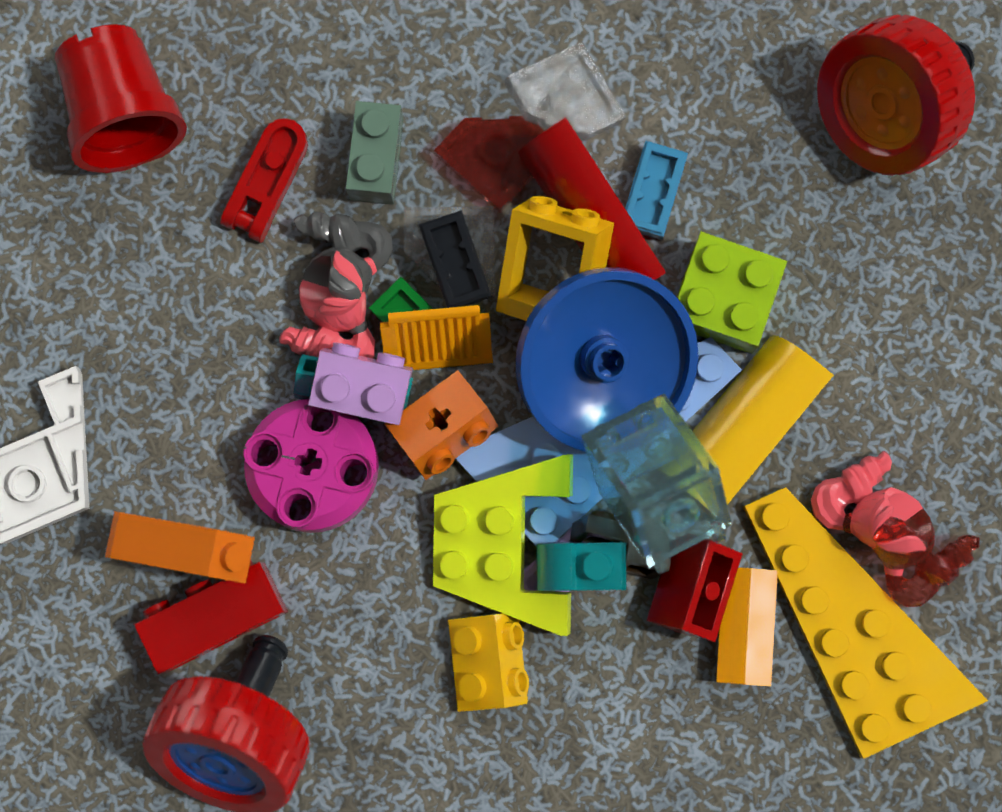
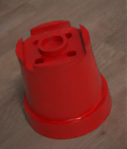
[54,24,187,173]

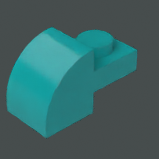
[536,542,627,591]

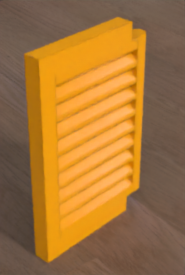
[380,305,493,370]

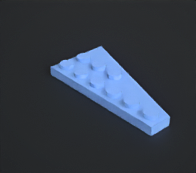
[456,337,742,546]

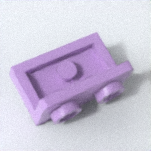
[308,342,413,425]

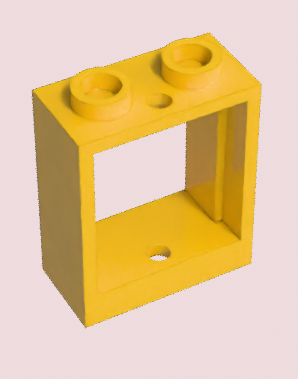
[496,196,614,321]

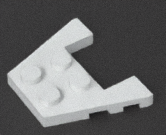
[0,366,90,544]

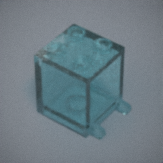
[581,393,732,574]

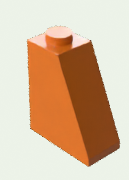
[105,511,255,584]

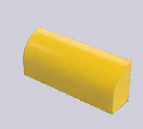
[658,335,834,518]

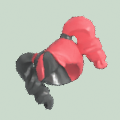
[279,211,393,359]

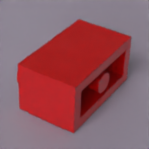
[646,533,743,642]

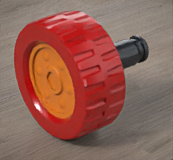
[817,14,975,176]

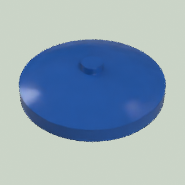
[516,268,698,453]

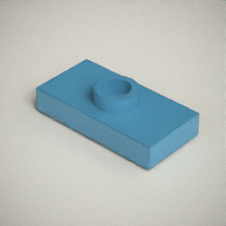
[625,140,688,240]

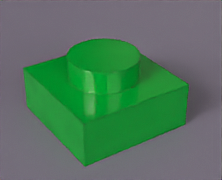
[369,277,433,322]

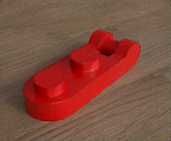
[220,118,308,243]

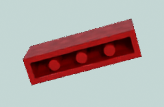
[518,117,666,280]

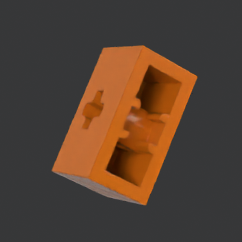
[385,370,499,480]

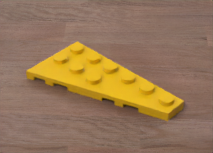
[743,487,988,759]

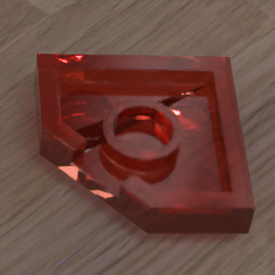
[434,115,544,213]

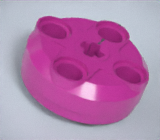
[243,399,379,533]

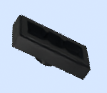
[419,210,491,308]

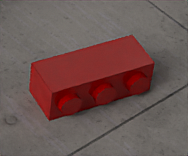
[134,560,288,675]

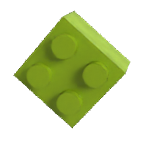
[677,231,787,354]

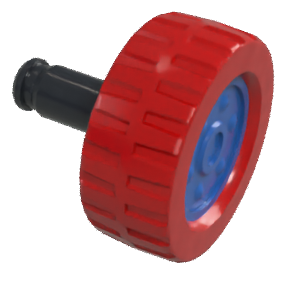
[143,635,310,812]

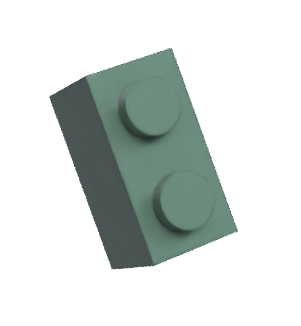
[346,101,404,205]

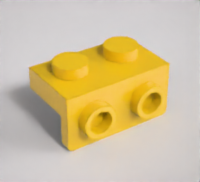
[448,614,529,712]

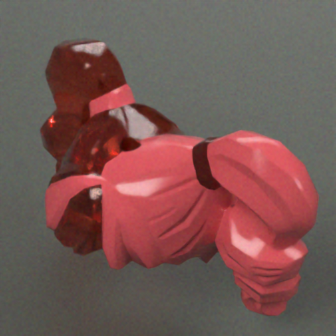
[810,451,980,607]

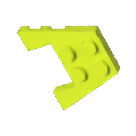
[433,454,574,636]

